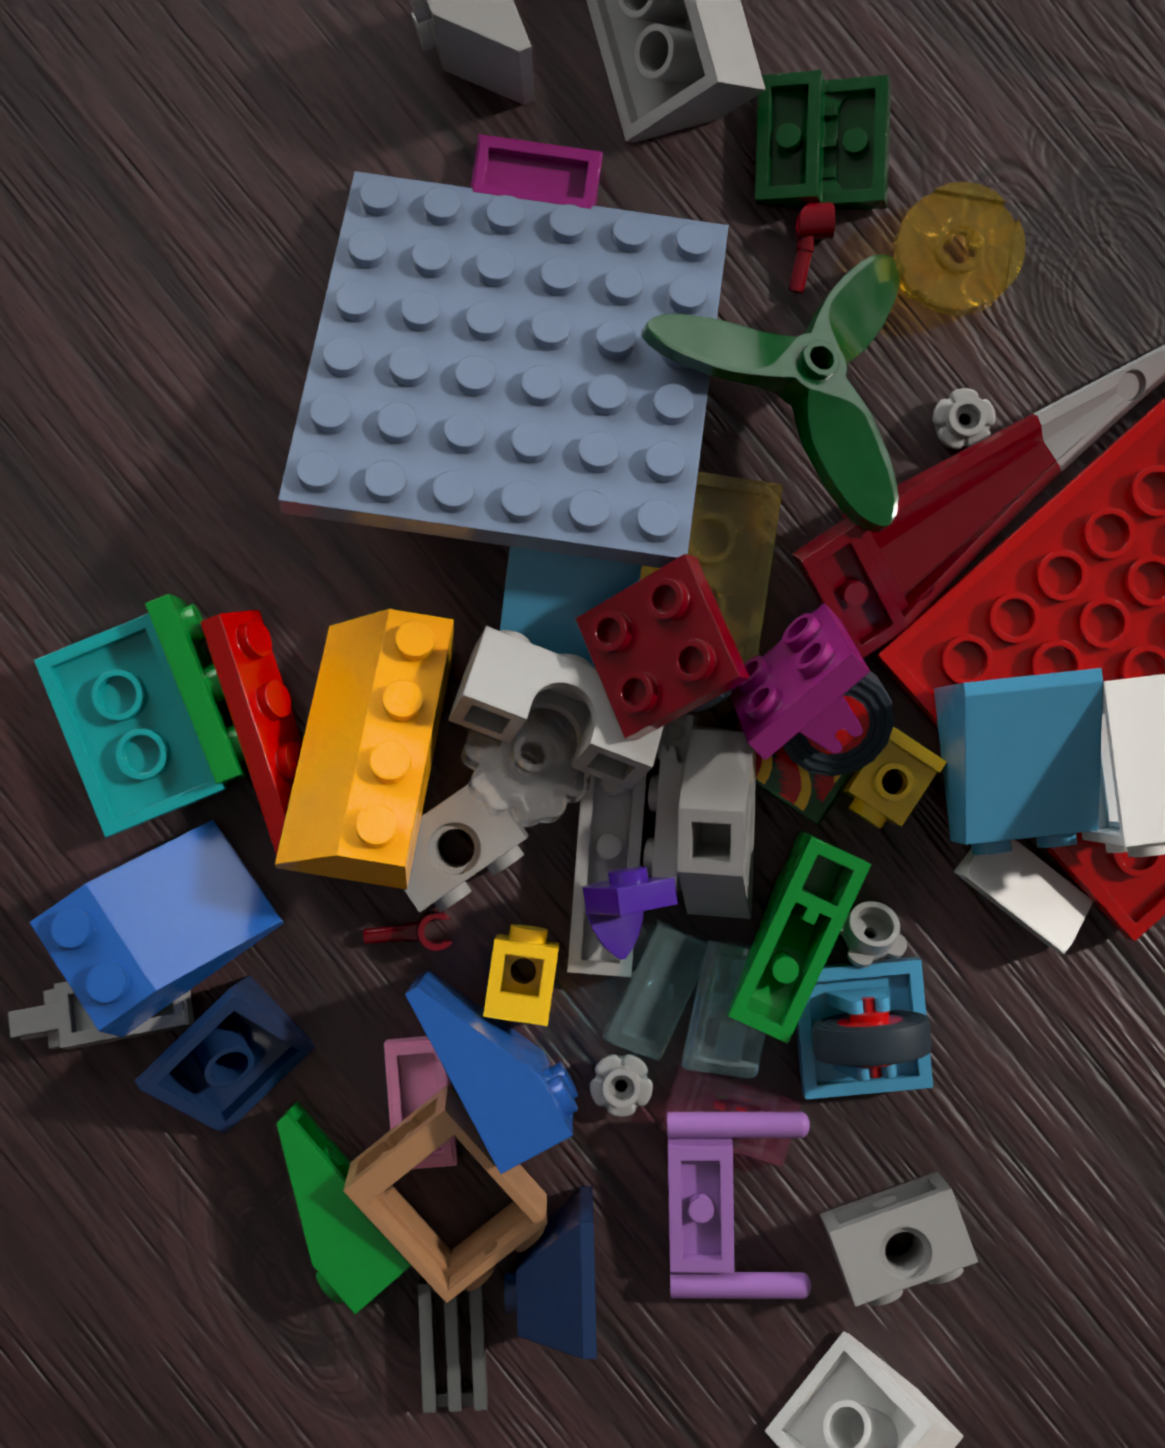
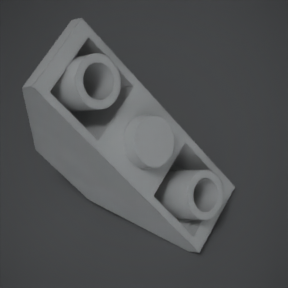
[677,726,756,919]

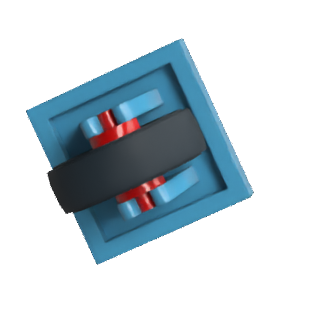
[796,956,933,1100]

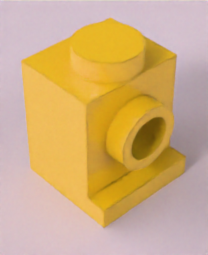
[842,727,947,829]
[483,924,559,1026]

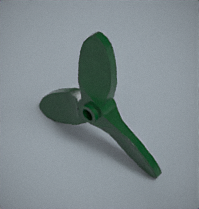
[641,254,900,533]

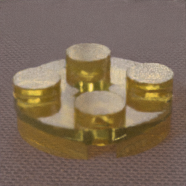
[894,182,1026,315]

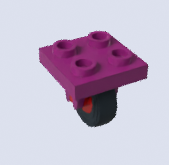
[730,603,894,777]

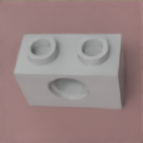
[404,774,529,913]
[819,1171,978,1306]

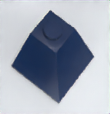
[504,1186,597,1359]

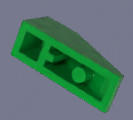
[727,830,871,1044]
[276,1101,411,1314]

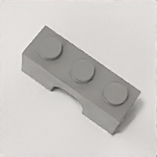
[448,626,664,790]

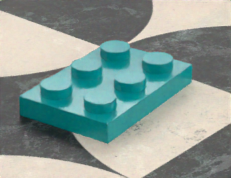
[34,613,230,838]

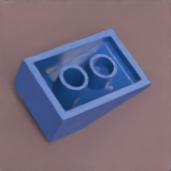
[29,820,284,1037]
[405,970,578,1174]

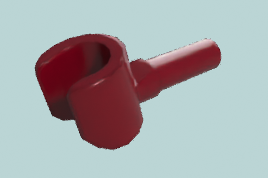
[788,202,835,294]
[363,910,452,951]

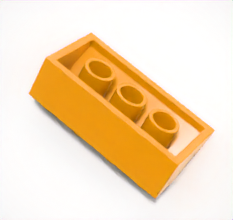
[275,609,454,889]

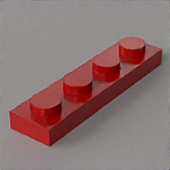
[200,609,303,856]

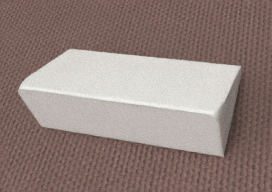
[954,839,1093,954]

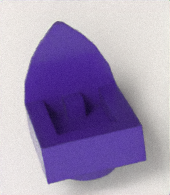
[582,866,678,960]

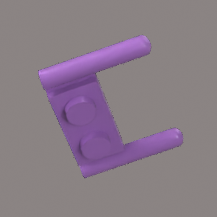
[667,1111,811,1299]

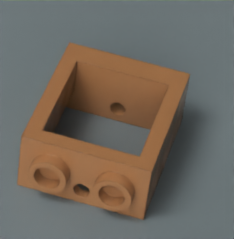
[343,1084,547,1303]

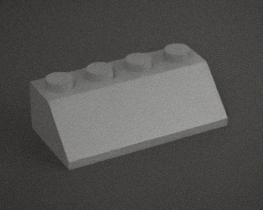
[586,0,766,143]

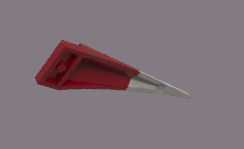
[792,344,1165,658]

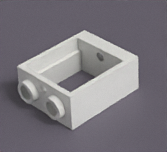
[1082,674,1165,857]

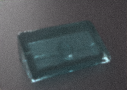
[603,919,713,1061]
[682,940,766,1078]

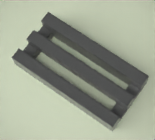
[418,1277,488,1413]

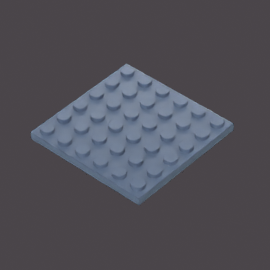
[278,171,729,568]

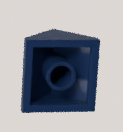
[135,975,315,1135]

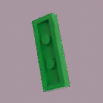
[145,594,250,784]

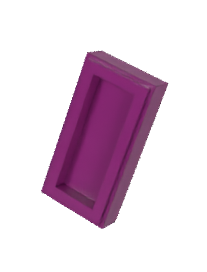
[471,134,603,209]

